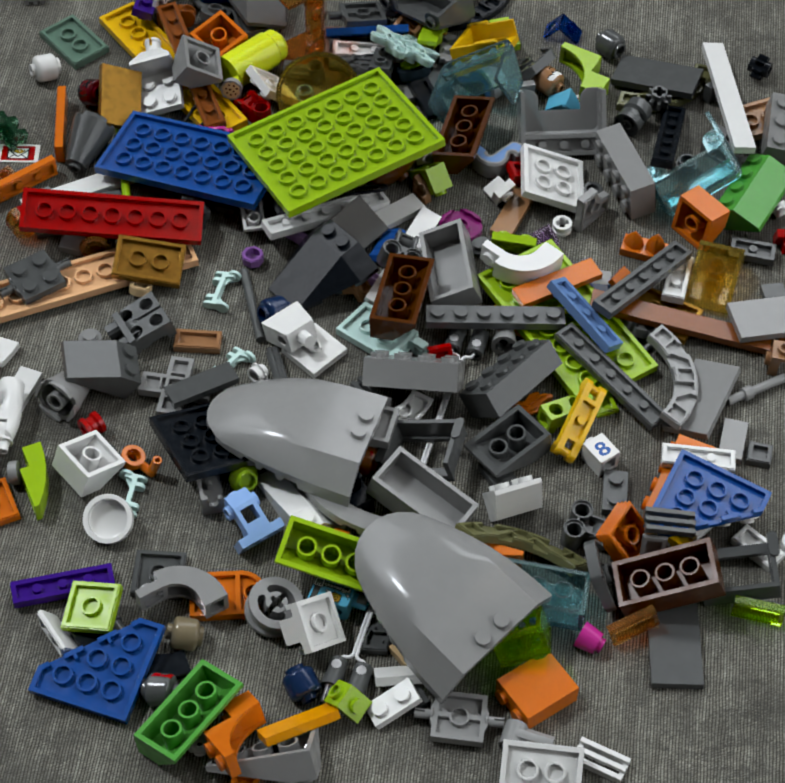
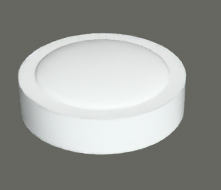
[83,494,134,545]

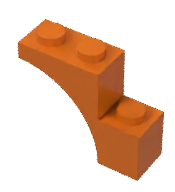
[203,690,266,779]

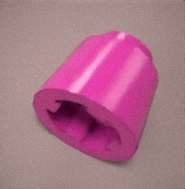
[573,621,606,654]

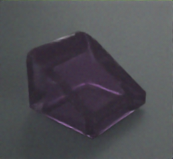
[530,224,560,245]

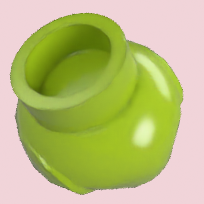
[228,466,258,491]

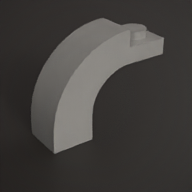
[135,566,229,619]

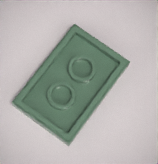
[39,14,109,70]

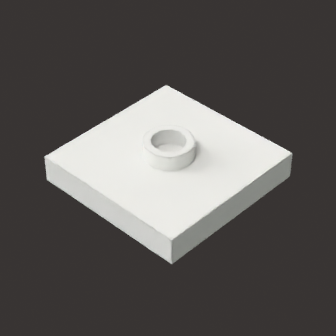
[282,323,347,379]

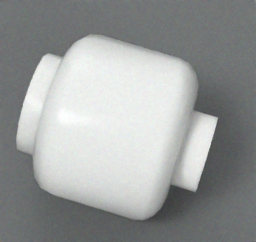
[29,53,62,82]

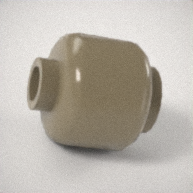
[165,616,204,652]

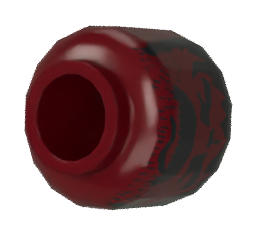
[78,79,99,107]

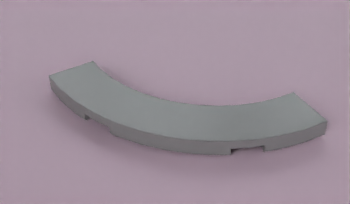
[646,324,698,431]
[304,492,383,534]

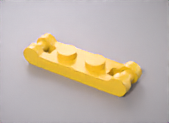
[550,378,607,464]

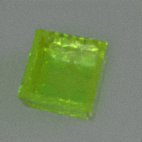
[494,605,552,668]

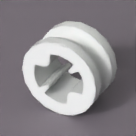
[552,215,572,237]

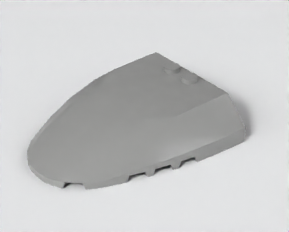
[206,378,392,507]
[355,512,553,704]

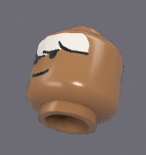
[533,66,565,97]

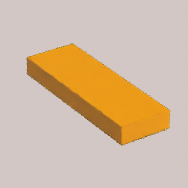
[257,703,341,747]

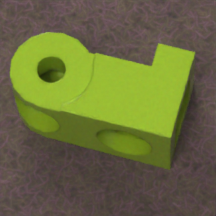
[536,395,576,434]

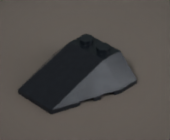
[268,219,379,311]

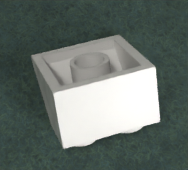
[52,430,126,498]

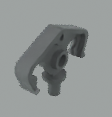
[503,47,556,89]
[583,539,619,613]

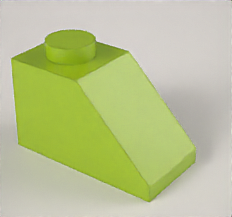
[408,161,453,197]

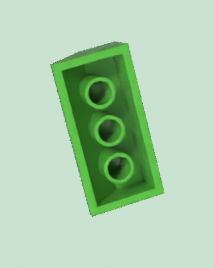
[719,154,785,232]
[133,659,244,765]

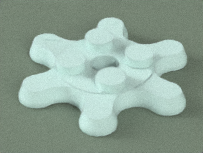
[370,25,440,68]

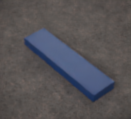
[326,24,409,39]

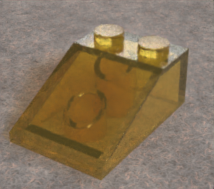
[684,240,745,315]

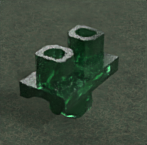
[0,111,28,151]

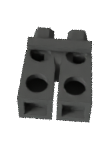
[104,291,177,355]

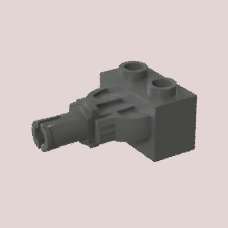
[329,47,396,81]

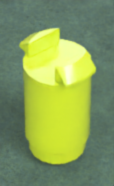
[220,29,288,87]

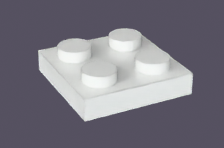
[245,65,298,106]

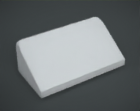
[37,610,78,657]

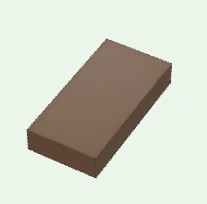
[173,329,223,354]

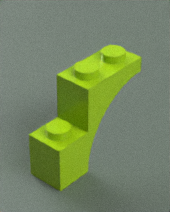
[559,42,610,102]

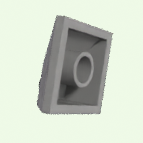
[172,34,223,88]

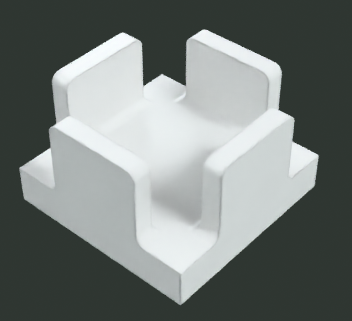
[279,591,346,655]

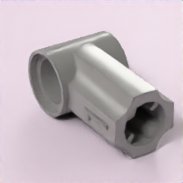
[498,719,555,750]

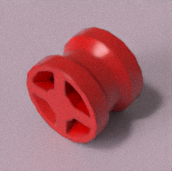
[77,411,107,435]

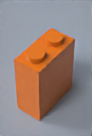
[495,649,579,729]

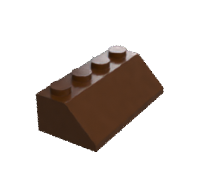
[432,95,496,174]
[369,253,435,340]

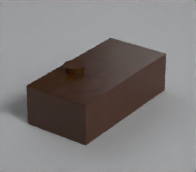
[611,537,726,620]

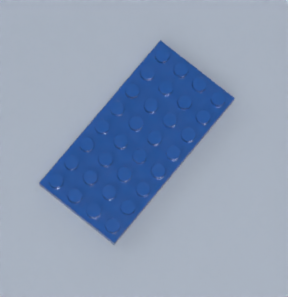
[94,110,267,211]

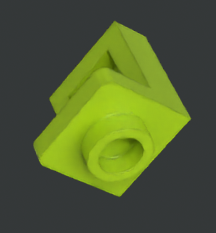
[324,680,372,724]

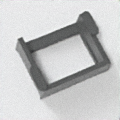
[375,417,468,481]
[704,531,781,606]

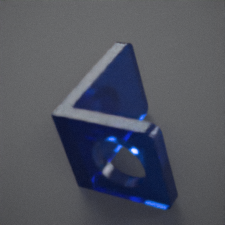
[543,13,582,44]

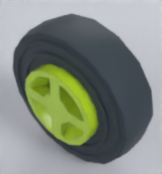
[393,61,431,82]

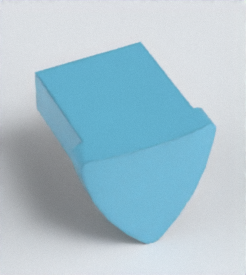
[545,88,580,110]

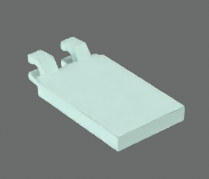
[336,301,429,357]

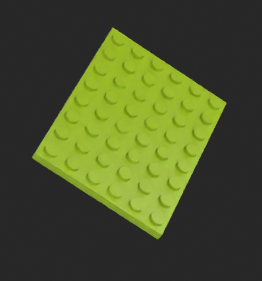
[227,67,446,218]

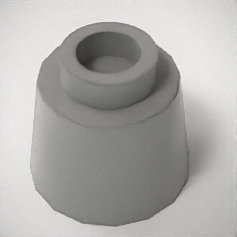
[491,329,516,355]

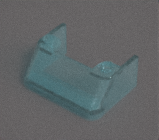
[428,40,523,124]
[647,111,742,216]

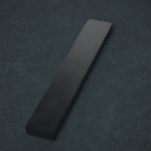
[650,105,686,170]

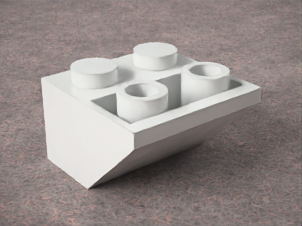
[482,475,542,522]

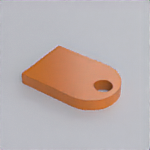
[189,570,261,621]

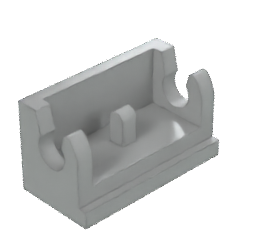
[195,475,225,516]

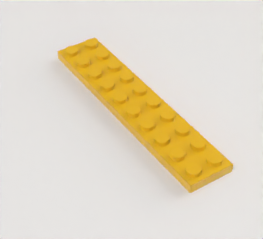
[99,1,248,131]

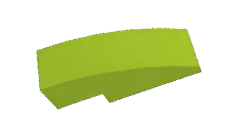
[20,442,49,521]

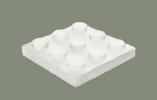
[520,143,584,213]

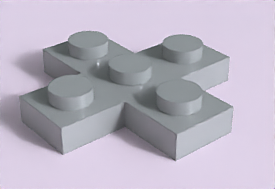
[138,356,211,415]

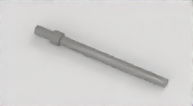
[726,373,785,406]

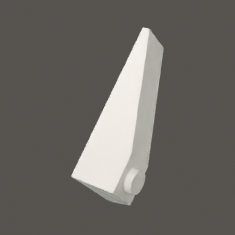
[257,470,345,530]

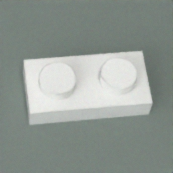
[367,677,423,730]

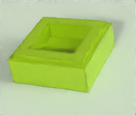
[596,394,619,418]

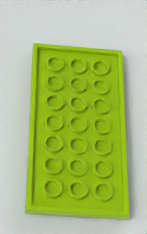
[477,239,658,400]

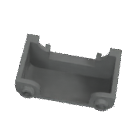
[380,0,475,31]

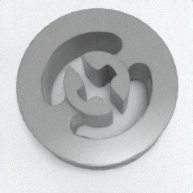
[244,577,303,638]

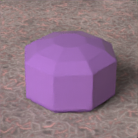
[242,246,264,268]

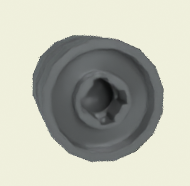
[614,96,652,136]

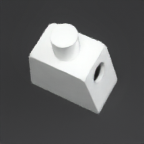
[261,301,317,352]

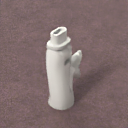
[0,376,25,455]

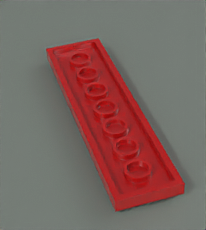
[19,187,204,245]

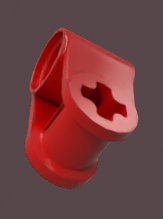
[233,90,271,123]

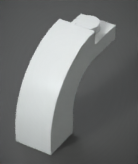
[480,239,564,285]

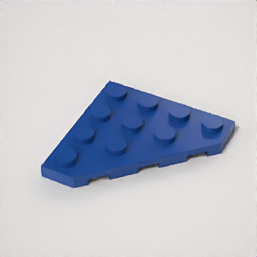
[643,449,772,537]
[28,618,166,725]

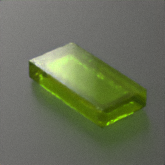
[731,595,785,626]

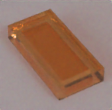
[606,604,660,646]

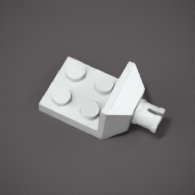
[129,37,184,115]

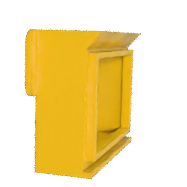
[449,19,519,69]

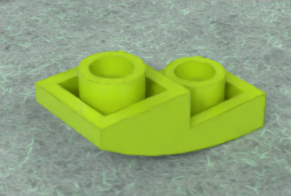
[417,25,448,49]

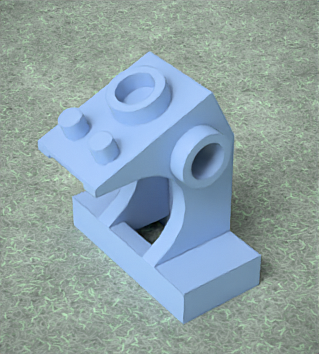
[223,487,285,555]

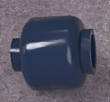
[257,295,291,322]
[282,663,321,705]

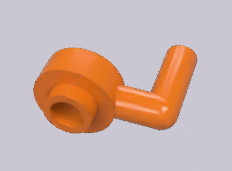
[120,445,162,477]

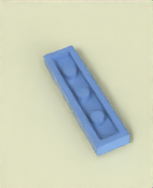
[547,277,624,353]

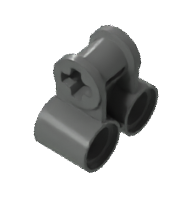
[376,229,423,268]
[560,499,606,551]

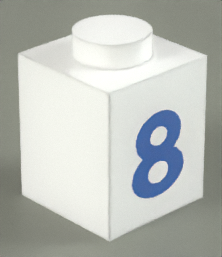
[581,433,620,477]

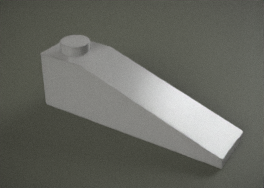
[205,728,321,783]

